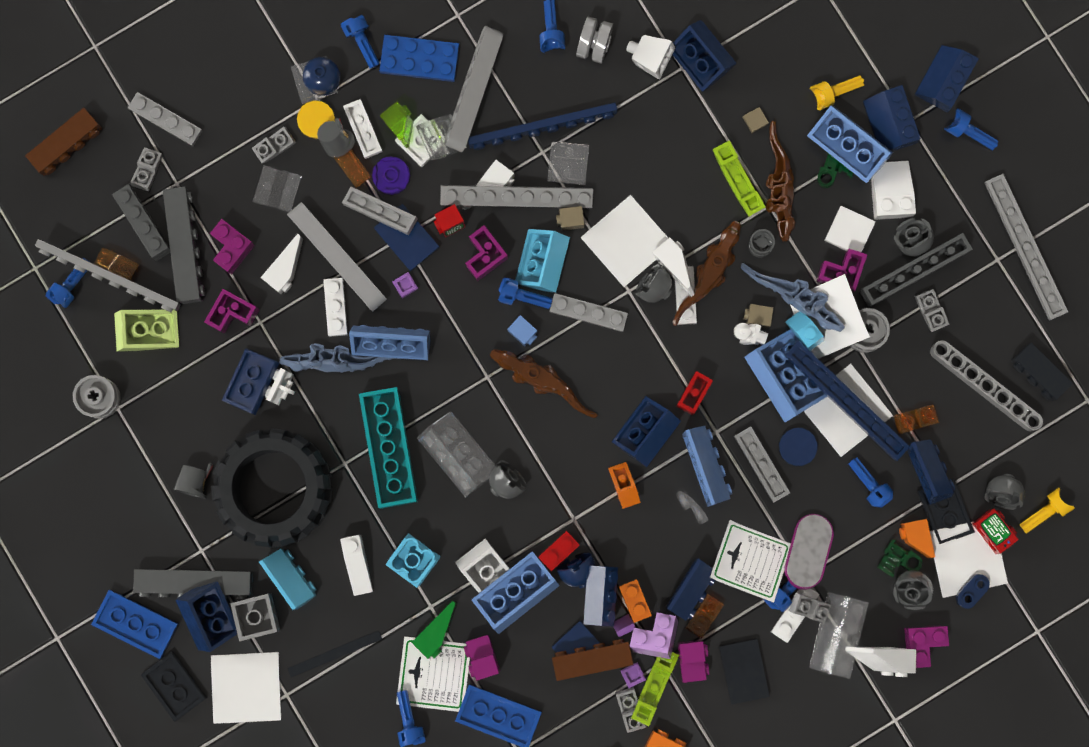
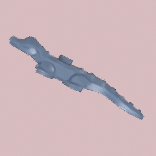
[741,263,845,332]
[279,343,402,373]

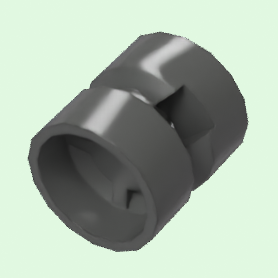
[748,229,775,258]

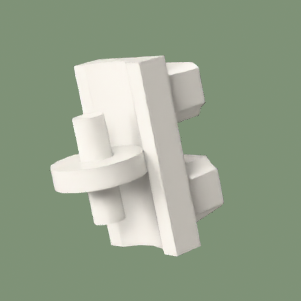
[734,323,768,345]
[265,368,295,405]

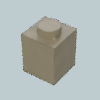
[556,206,584,231]
[743,304,773,329]

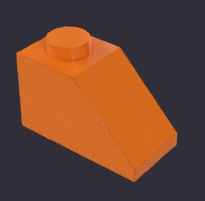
[608,462,641,509]
[899,519,935,558]

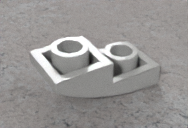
[252,127,296,164]
[130,147,162,192]
[914,288,949,332]
[789,593,831,623]
[615,687,646,733]

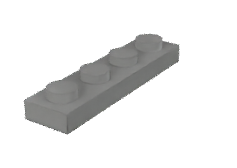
[128,92,203,146]
[342,187,418,235]
[549,293,628,332]
[734,427,790,503]

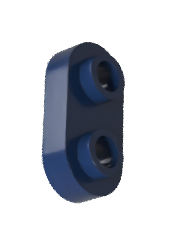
[956,574,990,609]

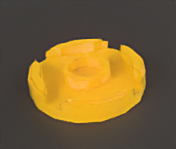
[297,100,335,139]

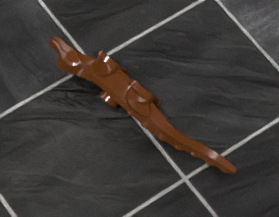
[766,121,795,242]
[673,221,741,326]
[490,349,598,418]

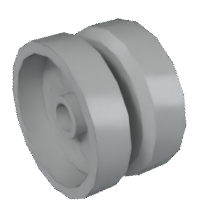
[576,16,613,64]
[850,308,890,353]
[73,375,121,419]

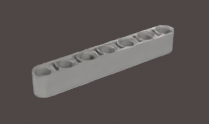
[444,26,503,152]
[287,202,387,312]
[930,341,1043,431]

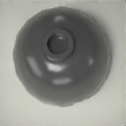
[894,218,934,257]
[635,264,672,303]
[489,460,526,499]
[984,474,1025,510]
[893,570,933,610]

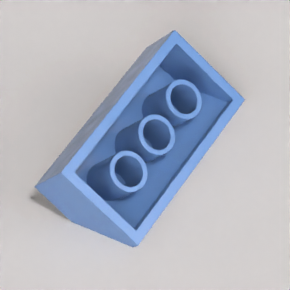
[807,105,893,183]
[349,325,430,360]
[472,551,559,634]

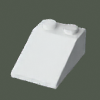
[871,161,916,220]
[455,538,510,593]
[845,647,916,677]

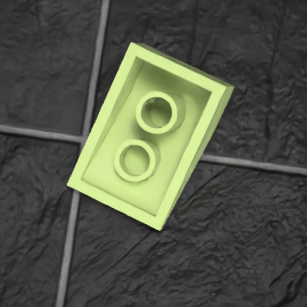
[114,310,179,351]

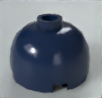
[302,57,341,96]
[556,552,596,588]

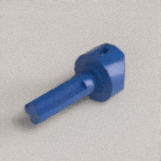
[539,0,565,53]
[341,15,380,69]
[944,108,999,151]
[45,258,91,308]
[498,278,552,309]
[848,457,893,508]
[764,580,796,612]
[397,690,425,747]

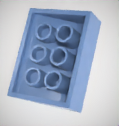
[744,329,827,422]
[682,426,732,507]

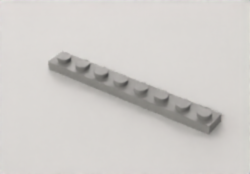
[985,174,1068,321]
[440,185,593,208]
[35,239,181,312]

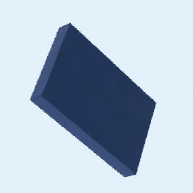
[374,204,440,272]
[222,348,279,415]

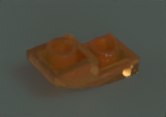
[333,150,371,188]
[93,248,139,281]
[893,404,939,434]
[685,594,724,639]

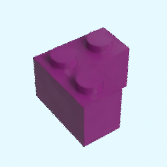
[210,219,255,275]
[465,225,508,281]
[816,249,867,294]
[204,289,259,334]
[904,626,949,668]
[464,634,500,681]
[677,640,709,683]

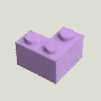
[630,613,678,659]

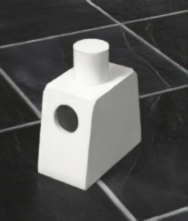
[626,35,675,80]

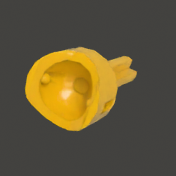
[810,75,864,110]
[1019,487,1075,534]

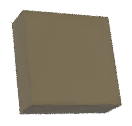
[743,107,769,133]

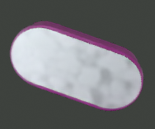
[784,514,834,590]

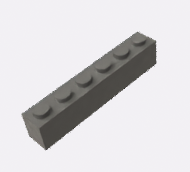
[163,187,205,304]
[859,233,973,308]
[133,569,253,599]

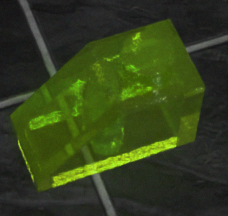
[379,102,414,148]

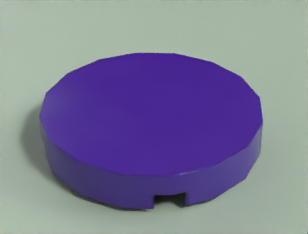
[372,156,410,195]

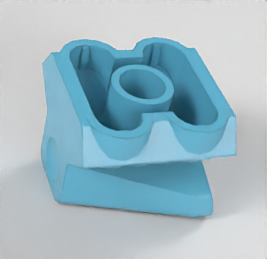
[386,533,441,588]

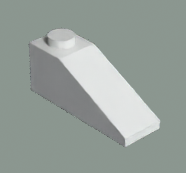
[462,160,515,210]
[261,234,303,294]
[653,238,694,297]
[340,535,373,596]

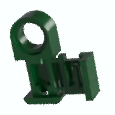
[818,151,854,188]
[877,540,923,577]

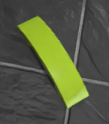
[713,140,766,216]
[631,652,679,727]

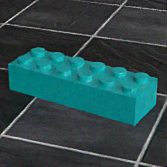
[359,387,418,509]

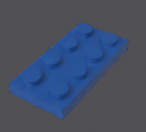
[379,35,459,82]
[91,590,179,659]
[455,684,542,747]

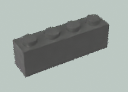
[112,184,170,261]

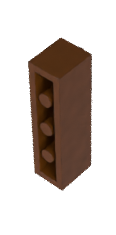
[25,108,103,176]
[552,638,633,681]

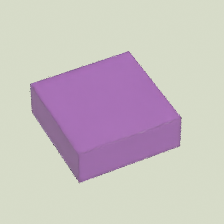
[392,272,418,298]
[613,614,636,637]
[620,662,646,688]

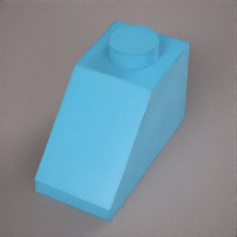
[785,311,824,351]

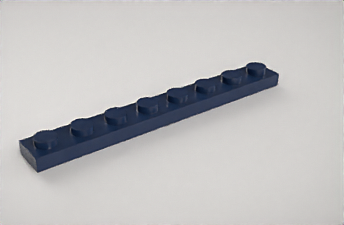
[468,102,617,150]
[784,341,910,461]

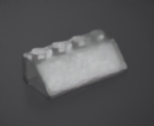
[417,412,495,498]
[809,592,869,679]

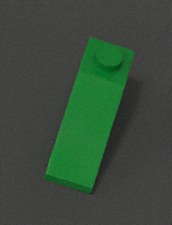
[411,601,457,659]

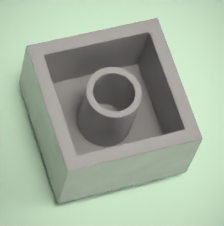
[230,593,281,641]

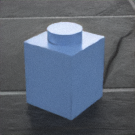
[507,315,538,346]

